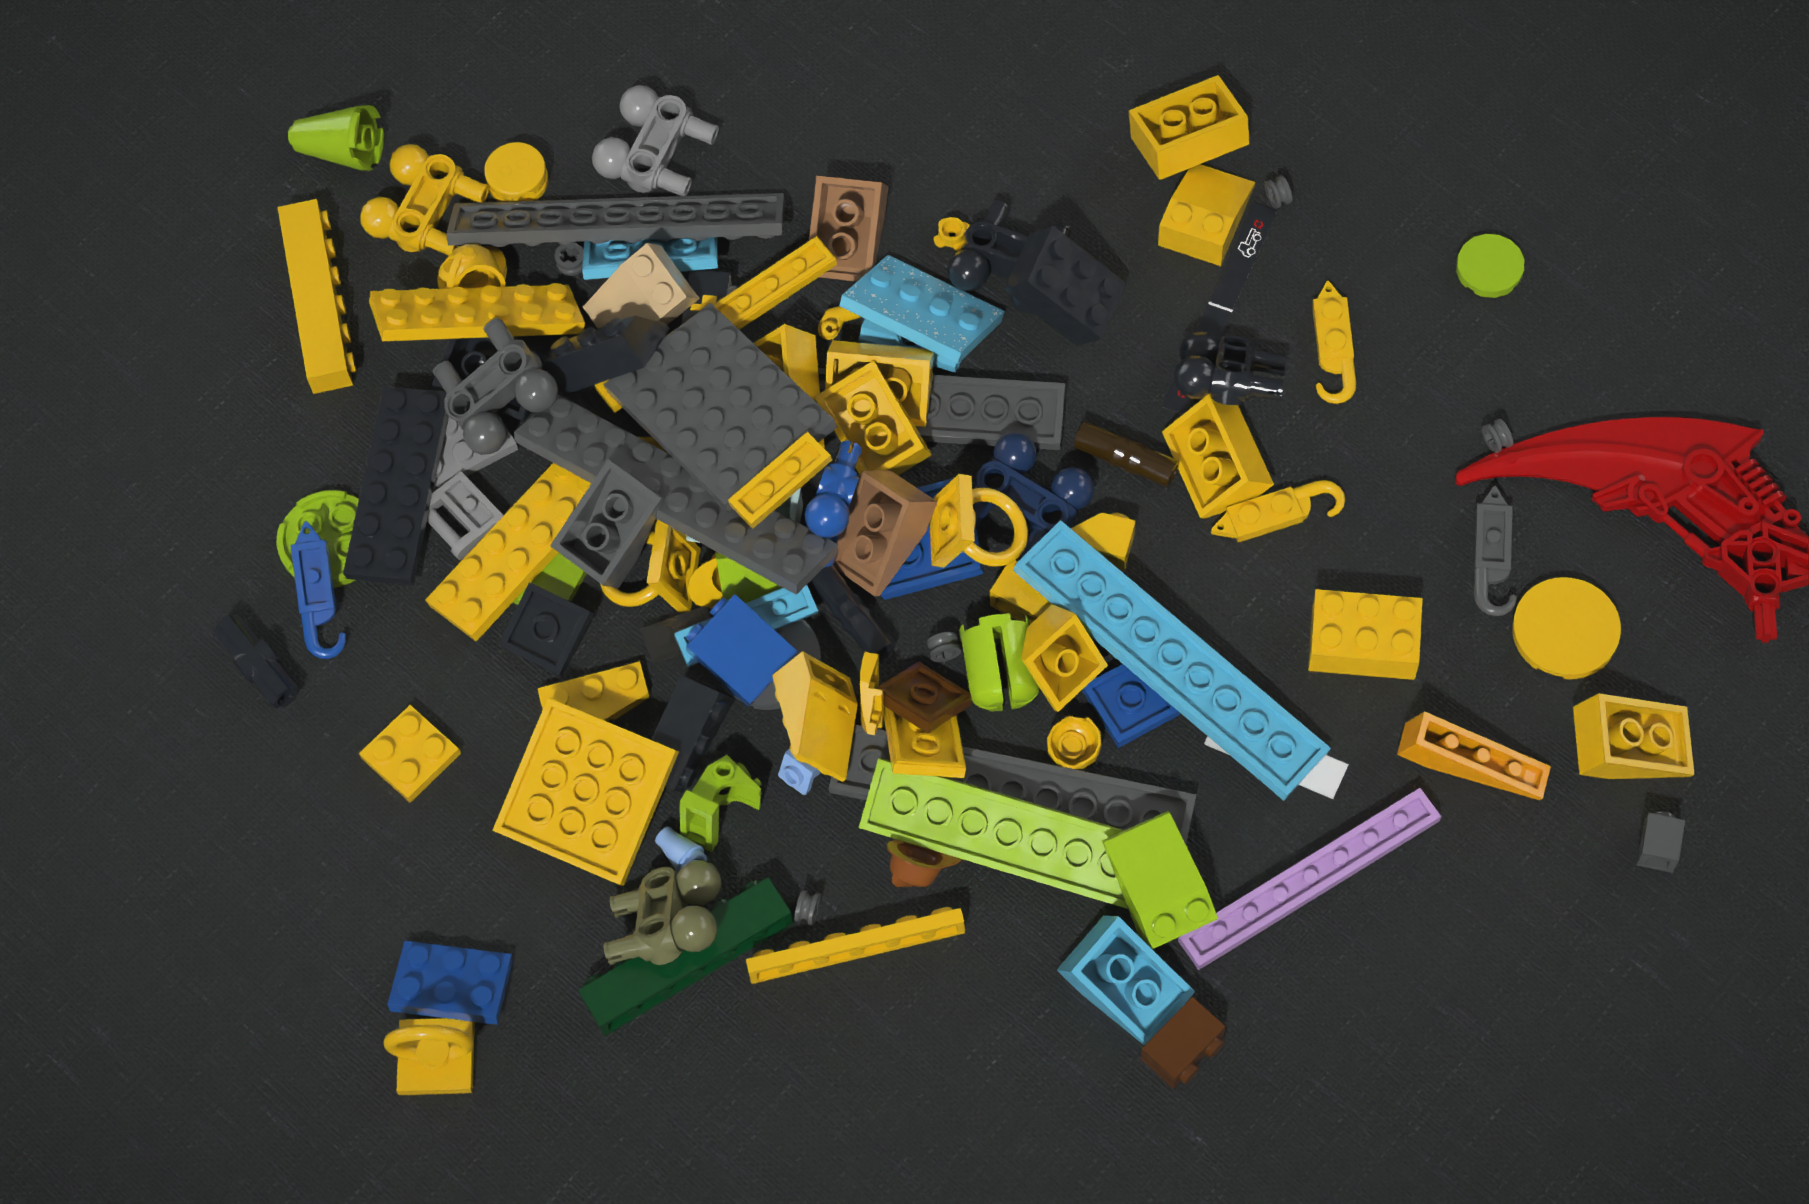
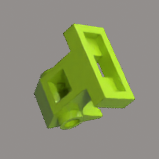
[680,755,762,852]

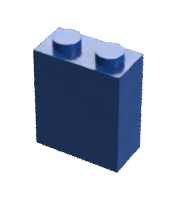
[686,594,798,708]

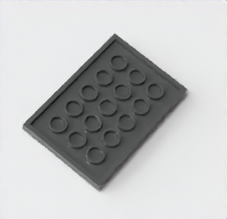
[603,303,837,512]

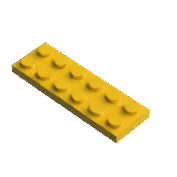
[369,283,585,341]
[425,463,592,641]

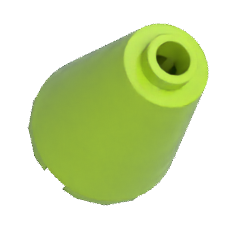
[288,105,384,171]

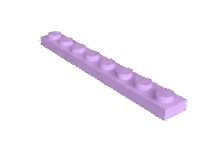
[1178,788,1441,970]

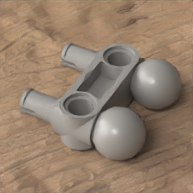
[592,85,719,196]

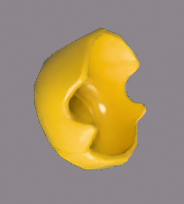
[1047,716,1102,770]

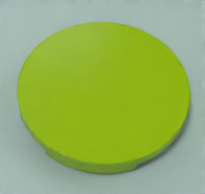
[276,490,359,588]

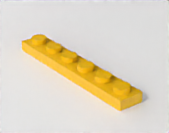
[746,907,965,984]

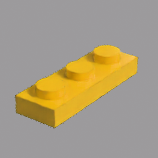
[728,432,832,529]

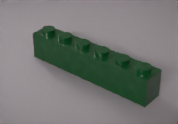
[578,877,793,1037]

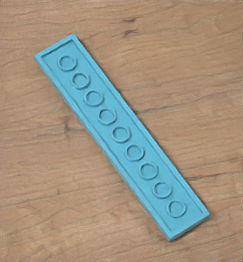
[1013,520,1331,801]

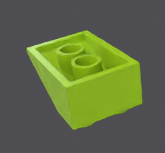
[1102,811,1218,949]

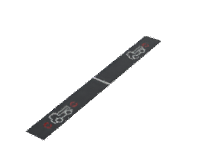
[1162,203,1277,415]

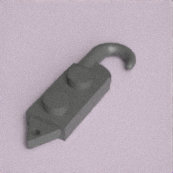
[1474,486,1516,616]

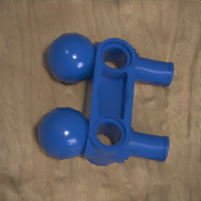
[805,441,862,568]

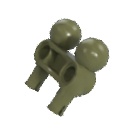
[603,860,722,965]

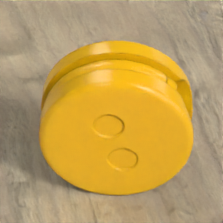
[484,142,548,202]

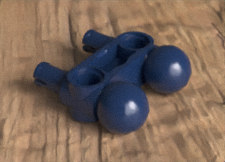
[972,432,1094,559]

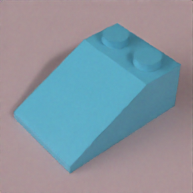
[1057,915,1195,1046]

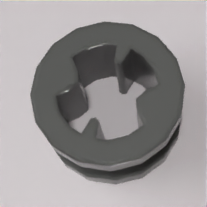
[1264,175,1293,209]
[554,243,583,276]
[1482,419,1513,453]
[927,632,961,662]
[794,890,821,925]

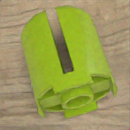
[959,613,1039,712]

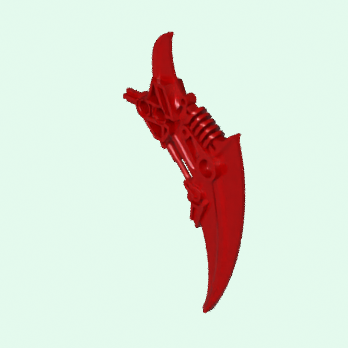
[1455,417,1809,643]

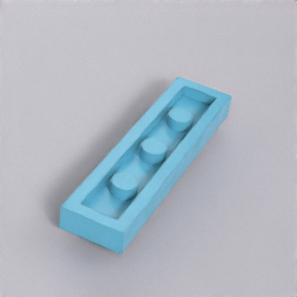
[674,585,818,667]

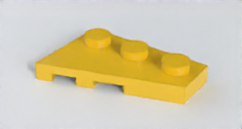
[537,661,650,721]

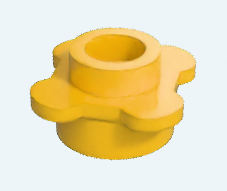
[934,217,970,251]

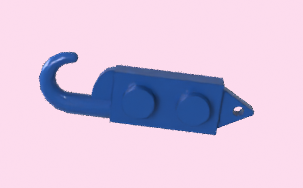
[291,521,346,659]

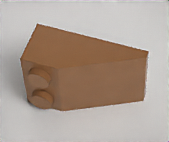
[809,176,889,282]
[833,470,937,596]

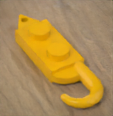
[1312,281,1356,404]
[1211,480,1345,543]

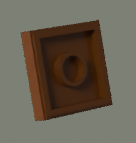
[876,661,972,733]

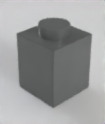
[1636,812,1685,873]

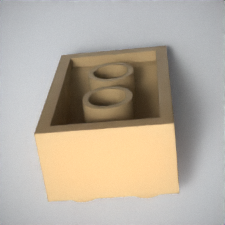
[583,243,700,328]

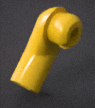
[818,306,860,340]

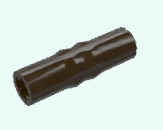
[1074,421,1180,488]

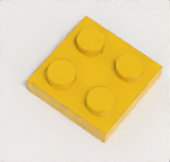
[359,705,461,803]

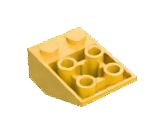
[772,651,858,782]

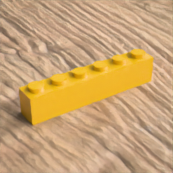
[278,199,357,394]

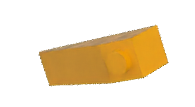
[1397,711,1551,800]

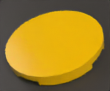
[1512,577,1621,679]

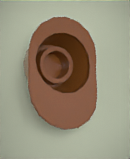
[886,840,962,887]

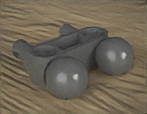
[433,318,558,455]

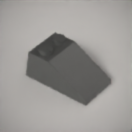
[550,459,664,588]

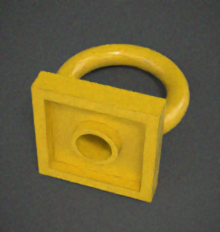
[930,474,1028,568]
[600,519,701,612]
[383,1018,475,1095]

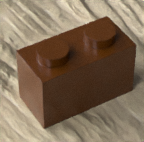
[1141,997,1226,1089]

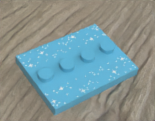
[839,255,1005,364]

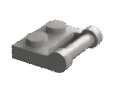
[427,471,504,560]

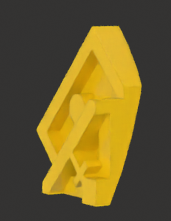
[860,652,884,735]

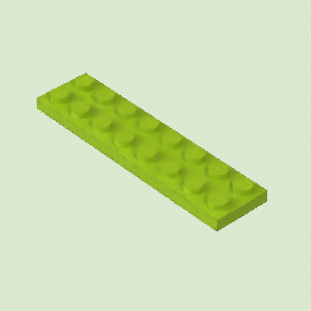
[859,757,1128,909]

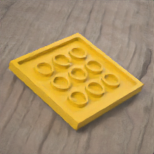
[492,698,679,886]

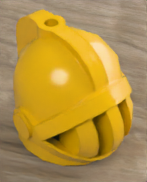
[437,244,507,289]

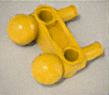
[360,144,489,256]

